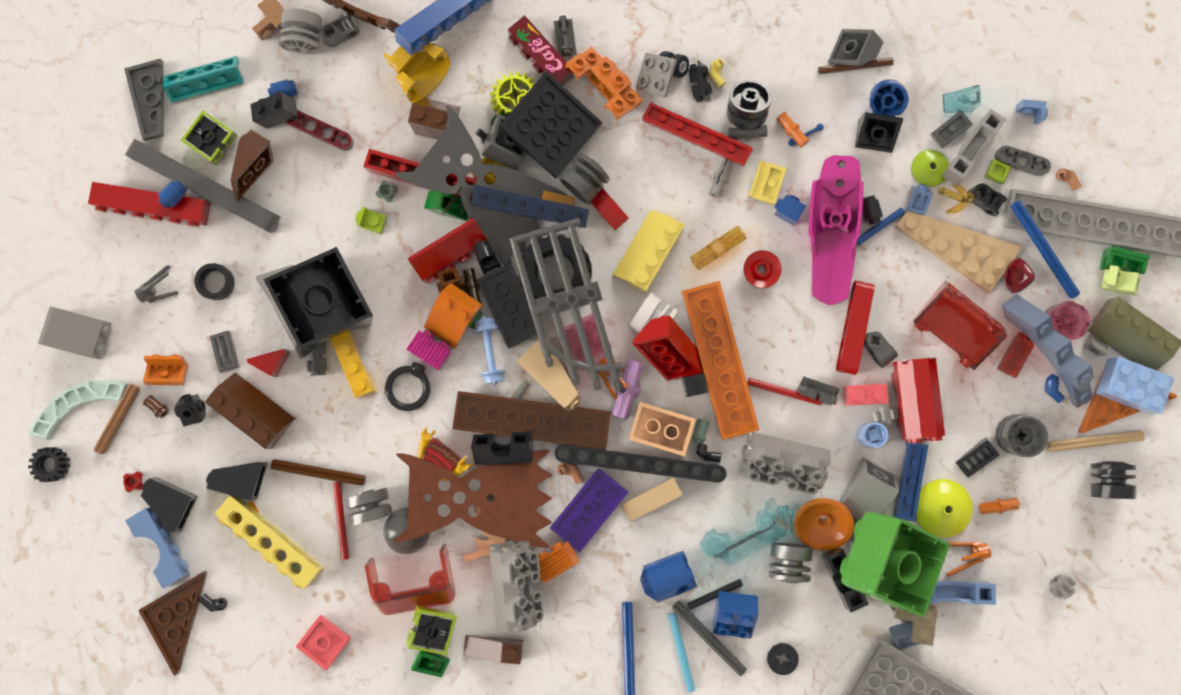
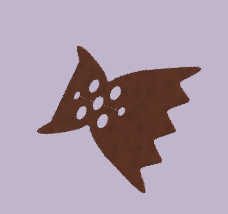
[393,450,552,548]

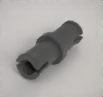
[728,125,768,140]

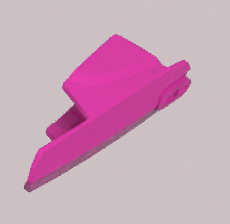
[808,155,864,305]

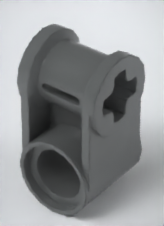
[321,13,360,47]
[864,331,898,368]

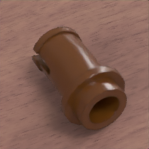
[143,395,169,418]

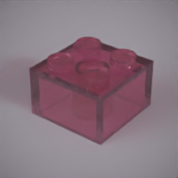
[564,314,612,362]

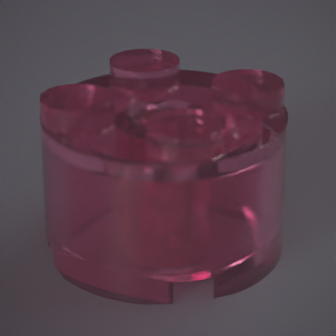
[1045,301,1091,340]

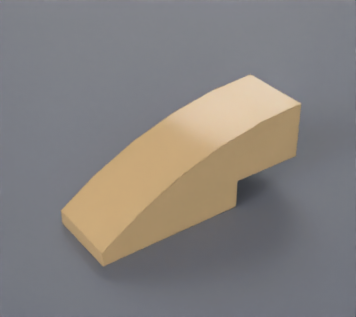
[621,477,683,521]

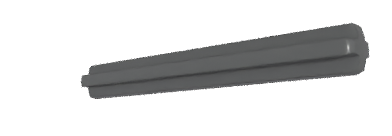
[672,601,747,676]

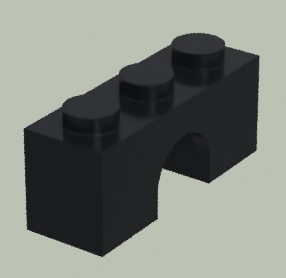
[471,432,534,465]
[821,548,869,613]

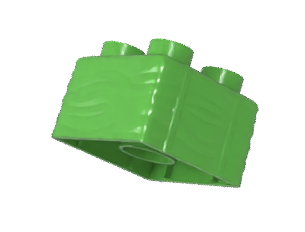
[840,511,949,617]

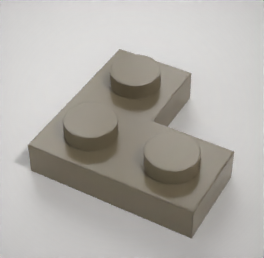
[894,604,938,646]

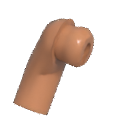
[1056,169,1082,191]
[557,463,584,484]

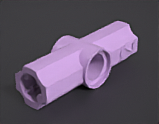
[612,359,644,419]

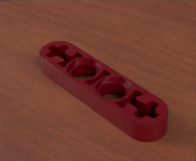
[286,110,354,151]

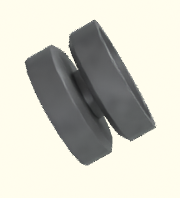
[344,488,393,526]

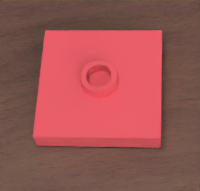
[296,614,351,671]

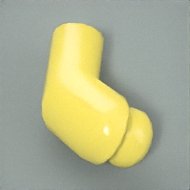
[709,59,726,88]

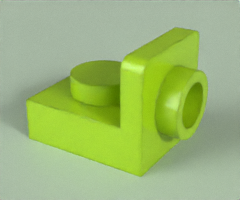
[355,207,387,234]

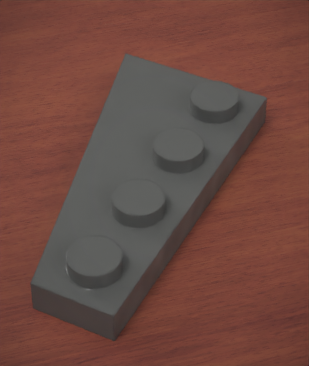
[124,58,164,141]

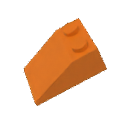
[424,283,482,349]

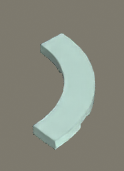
[29,380,129,440]

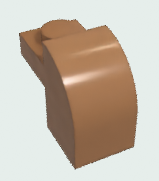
[252,0,284,41]

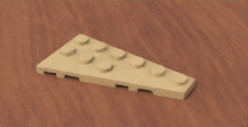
[895,211,1022,293]

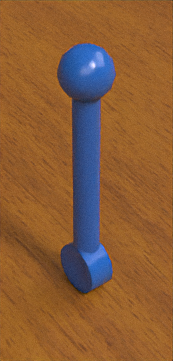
[788,123,824,146]

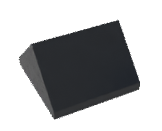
[855,112,903,153]

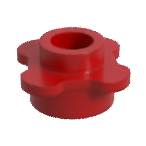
[123,471,144,492]

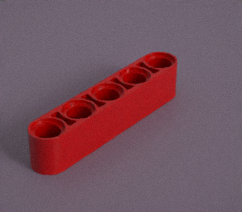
[836,280,875,375]

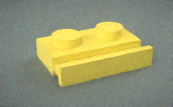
[748,160,787,205]

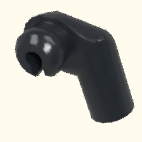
[696,444,721,462]
[198,593,228,612]

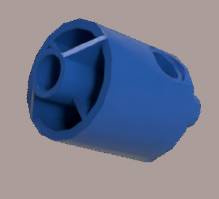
[640,551,697,603]

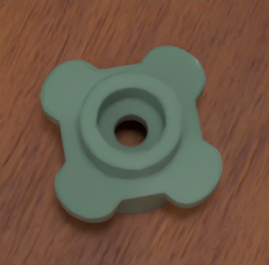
[376,180,398,202]

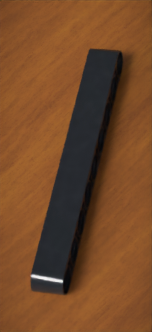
[554,445,727,483]

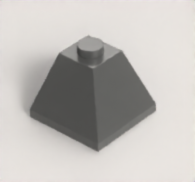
[828,29,884,66]

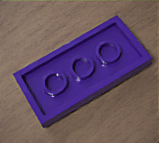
[550,467,628,553]

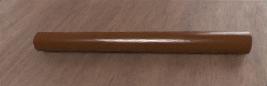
[818,57,894,74]

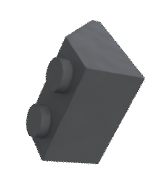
[481,114,526,170]

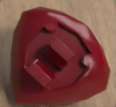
[1004,257,1035,294]

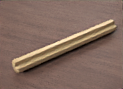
[1047,431,1145,452]

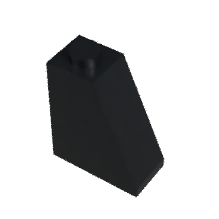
[206,461,268,501]
[141,477,198,533]

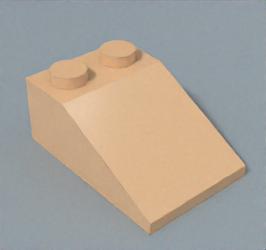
[629,402,696,457]

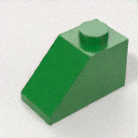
[424,190,468,221]

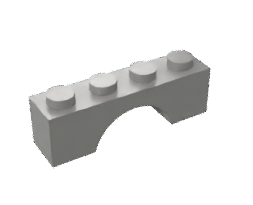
[941,109,1007,186]

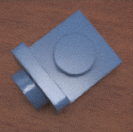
[1016,99,1048,125]
[906,184,933,215]

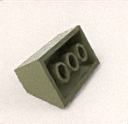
[1087,297,1181,371]

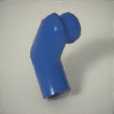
[1045,374,1065,403]

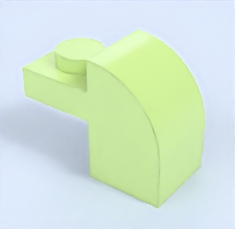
[1101,265,1141,296]

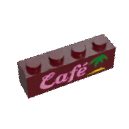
[507,15,574,86]

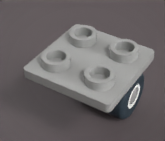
[636,51,689,97]

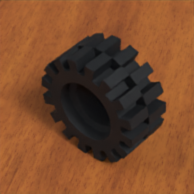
[28,447,70,482]

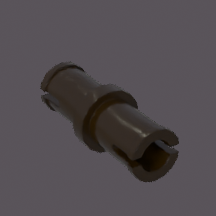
[463,268,482,304]

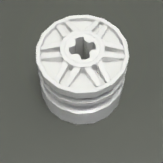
[629,293,678,333]

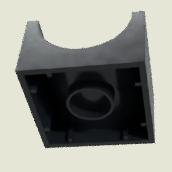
[263,247,373,359]

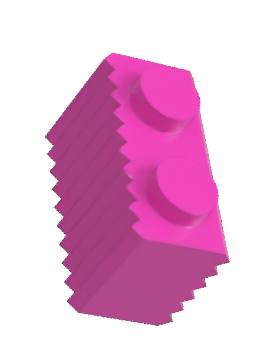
[406,330,453,371]

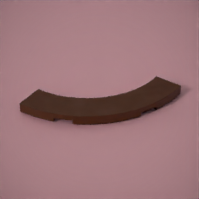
[322,0,400,33]

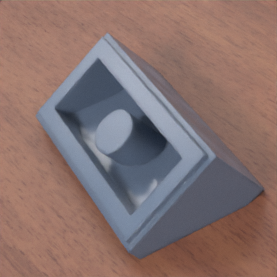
[889,621,920,650]

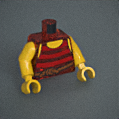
[417,426,473,482]

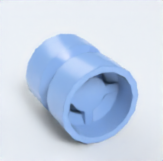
[856,422,889,448]

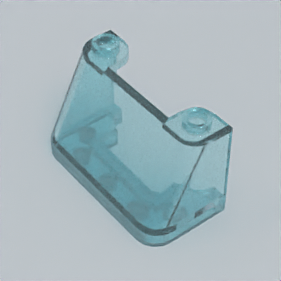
[699,497,789,565]

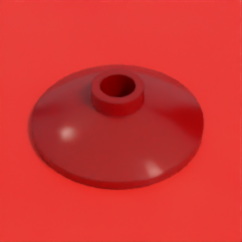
[743,250,782,288]

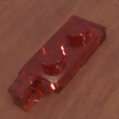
[997,332,1034,378]

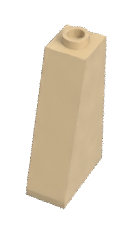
[517,337,581,412]

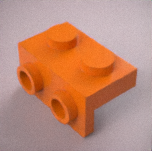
[143,354,189,385]

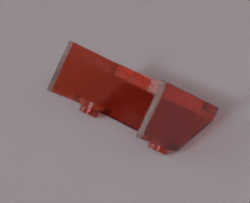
[364,543,456,615]

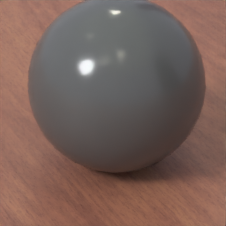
[383,507,430,554]

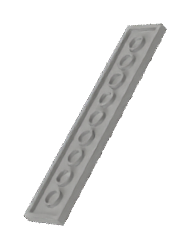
[1005,189,1181,258]

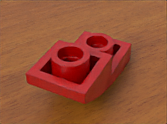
[590,188,629,231]

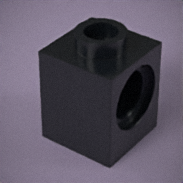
[682,374,707,397]

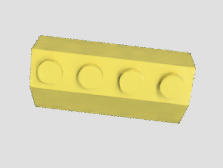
[613,210,685,294]

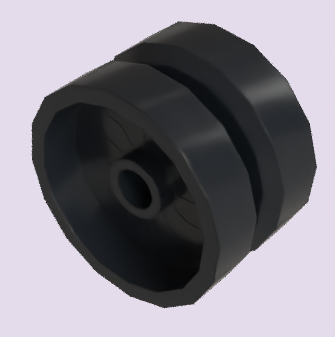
[727,80,772,130]

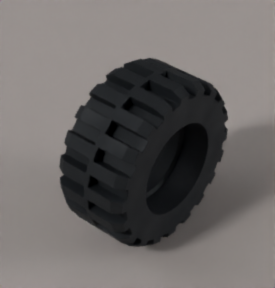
[518,234,592,299]

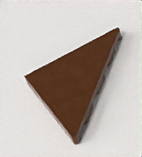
[138,571,207,676]

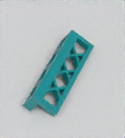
[163,56,244,103]

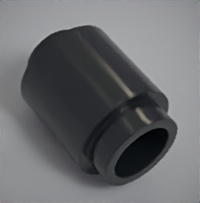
[862,195,884,225]

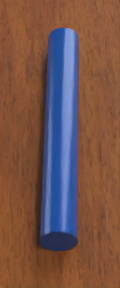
[857,207,905,246]

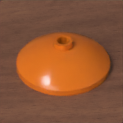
[794,498,854,551]

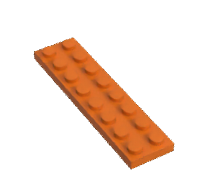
[681,281,759,440]

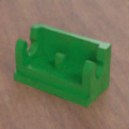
[1099,246,1150,275]

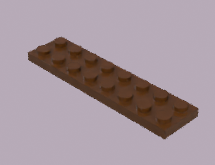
[452,391,611,450]

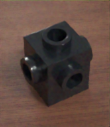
[174,394,206,427]

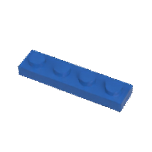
[894,443,928,522]

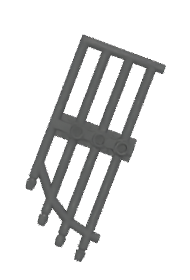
[509,218,623,391]

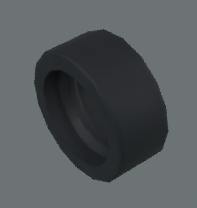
[194,263,235,301]

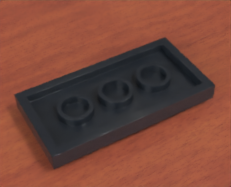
[477,263,537,349]

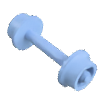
[473,317,506,386]

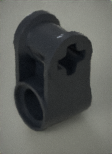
[967,183,1007,217]
[473,241,501,274]

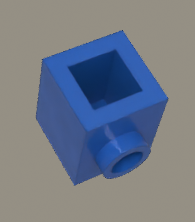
[774,194,806,226]

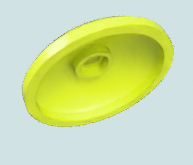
[916,479,973,538]

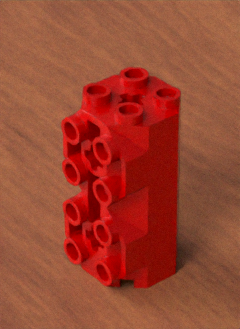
[891,358,945,443]

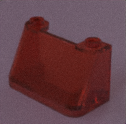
[913,281,1007,370]

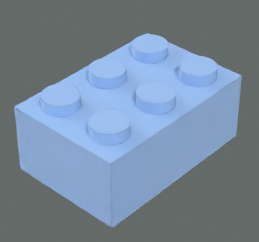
[1095,356,1175,415]

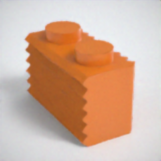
[538,541,580,584]

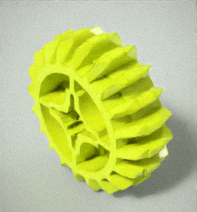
[490,71,535,115]

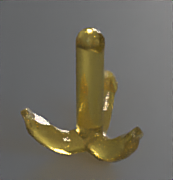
[938,184,974,214]

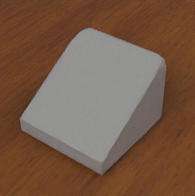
[1083,335,1109,356]

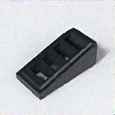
[955,437,1000,478]

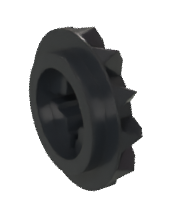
[767,643,799,675]

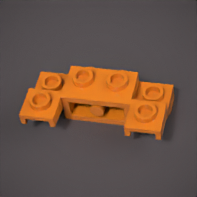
[565,46,643,121]

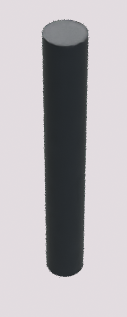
[687,579,743,610]

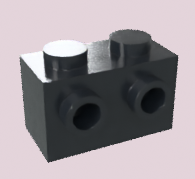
[250,92,298,129]

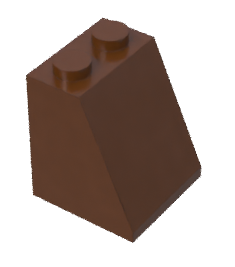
[408,98,461,140]

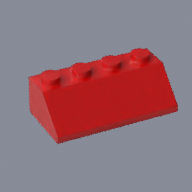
[407,217,488,284]
[632,315,702,381]

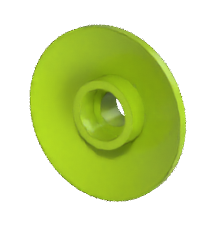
[911,150,949,187]

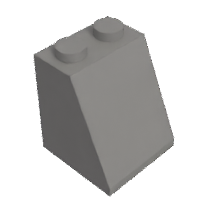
[38,306,112,359]
[839,458,899,521]

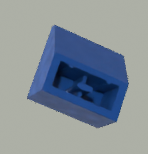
[713,591,759,639]

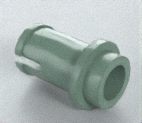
[691,419,710,444]

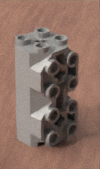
[740,432,831,494]
[489,539,544,632]

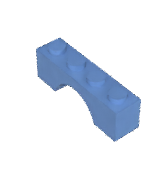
[125,508,190,589]
[930,580,996,605]

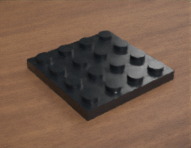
[498,71,603,179]

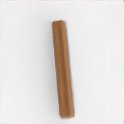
[94,384,140,454]

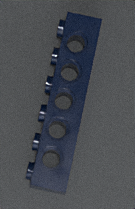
[470,185,589,228]

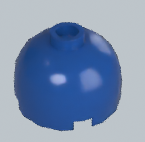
[869,79,909,116]

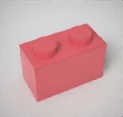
[843,384,888,406]

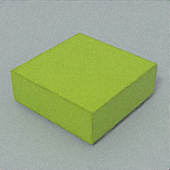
[984,159,1011,185]

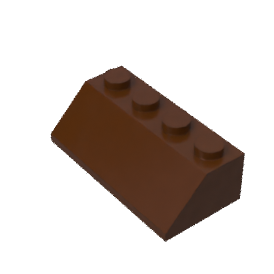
[205,372,296,449]

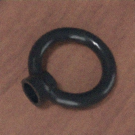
[385,361,430,411]

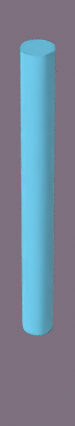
[668,613,695,692]

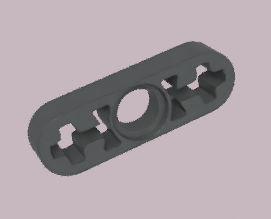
[994,145,1051,176]

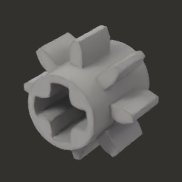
[873,405,899,426]
[1049,574,1076,599]

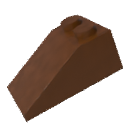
[230,129,273,201]

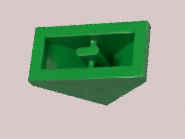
[411,651,450,677]

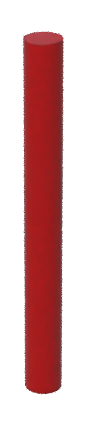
[747,378,822,406]
[333,482,349,560]

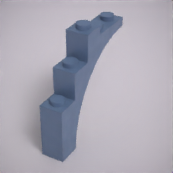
[1002,294,1094,408]

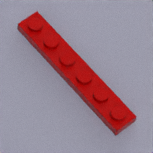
[642,102,753,167]

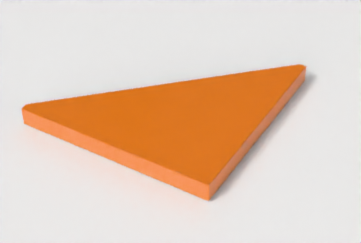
[1078,372,1177,433]

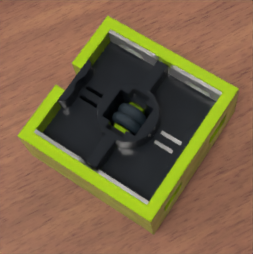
[180,110,238,165]
[406,605,457,655]

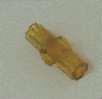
[690,225,747,271]

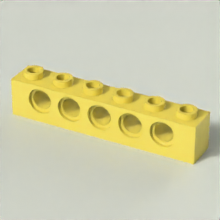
[215,495,323,589]

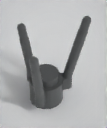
[134,265,178,303]

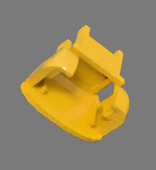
[383,43,451,103]

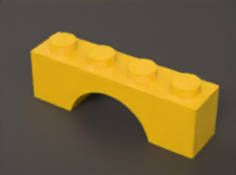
[330,330,377,399]

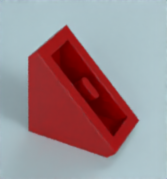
[247,349,290,377]

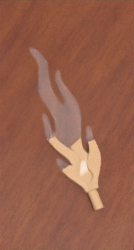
[425,523,507,565]

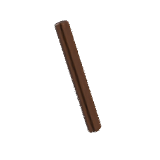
[271,459,366,486]

